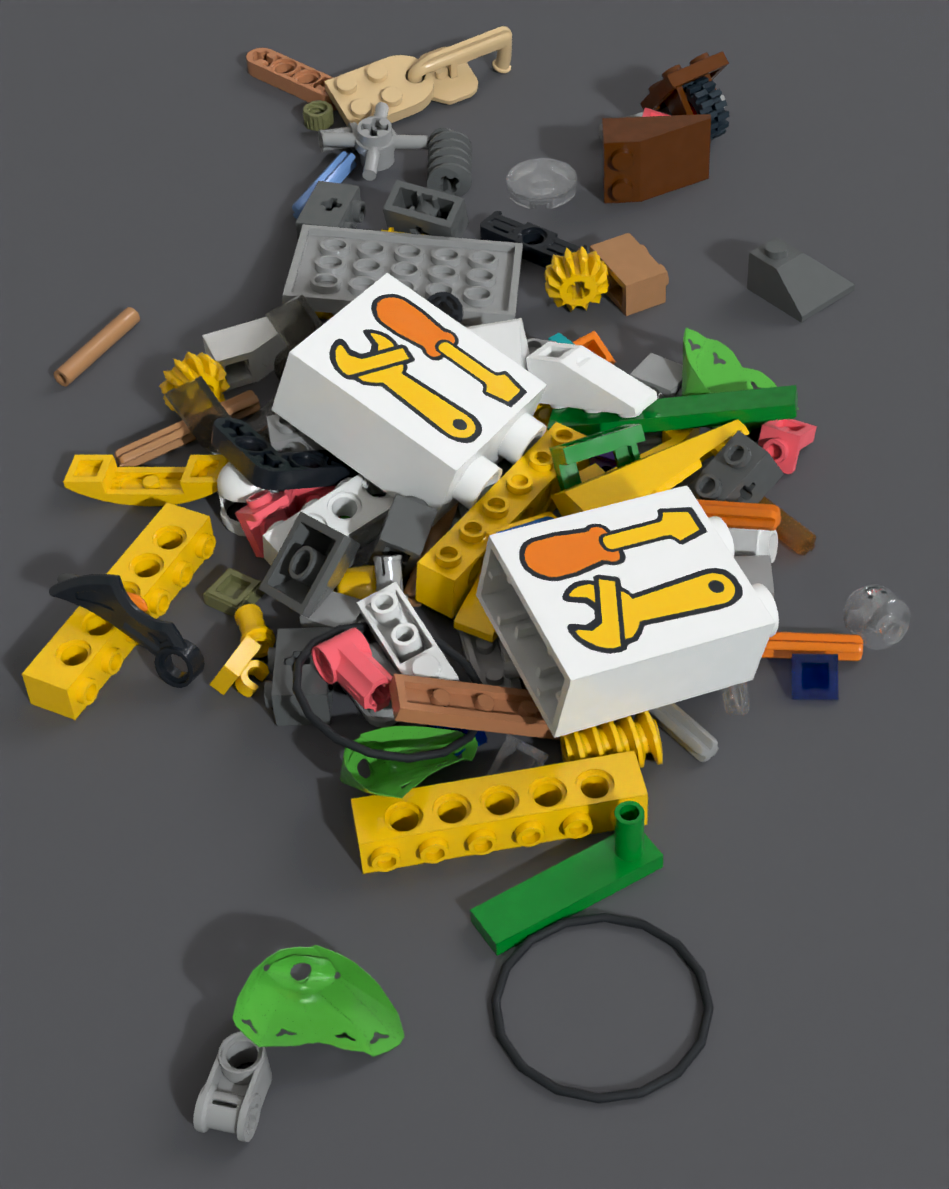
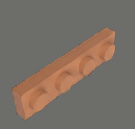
[389,673,560,740]

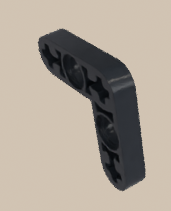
[211,417,359,491]

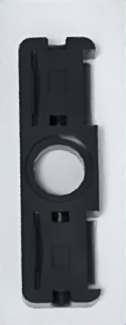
[480,211,587,268]

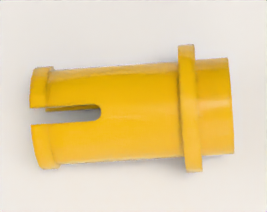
[234,604,275,658]

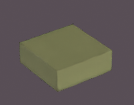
[203,568,265,617]

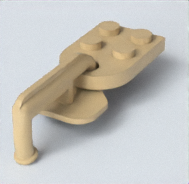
[325,26,512,125]

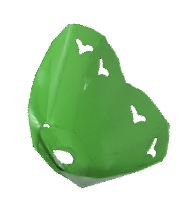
[682,327,799,433]
[340,726,478,798]
[232,945,405,1057]

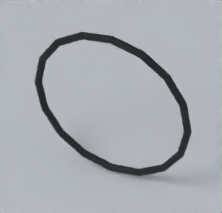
[292,622,482,763]
[491,913,714,1104]

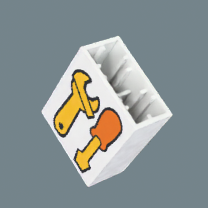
[271,273,547,526]
[476,485,779,738]

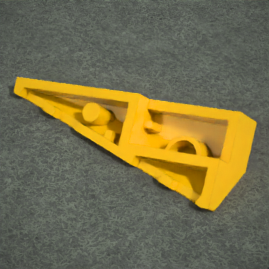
[551,419,749,517]

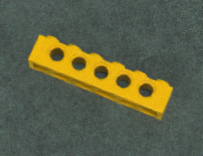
[415,422,589,619]
[22,502,216,720]
[351,750,648,874]

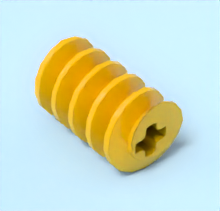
[560,711,663,768]

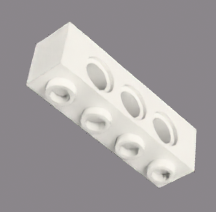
[262,474,394,565]

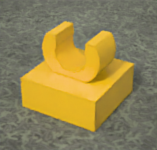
[209,635,269,698]

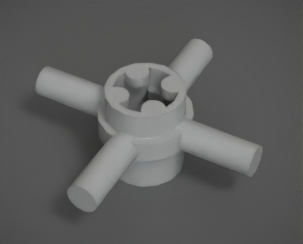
[323,102,429,181]

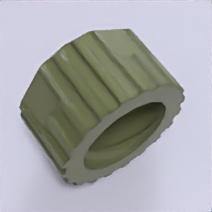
[303,100,334,131]

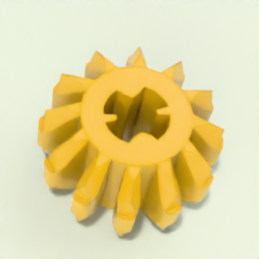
[544,246,609,312]
[159,351,230,418]

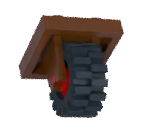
[640,51,729,141]

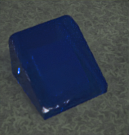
[790,654,839,701]

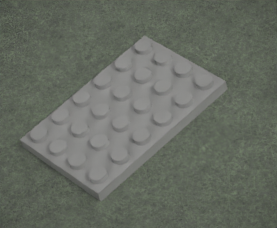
[282,224,523,326]

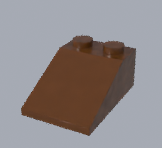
[602,114,711,203]

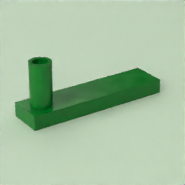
[470,801,664,956]

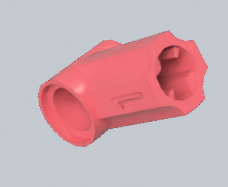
[311,628,393,712]

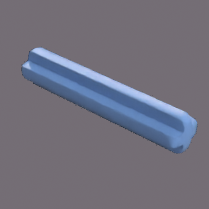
[292,151,356,219]

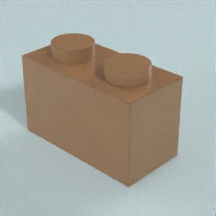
[590,233,669,316]

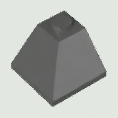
[747,236,855,323]
[259,512,361,618]

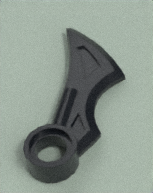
[49,574,205,688]

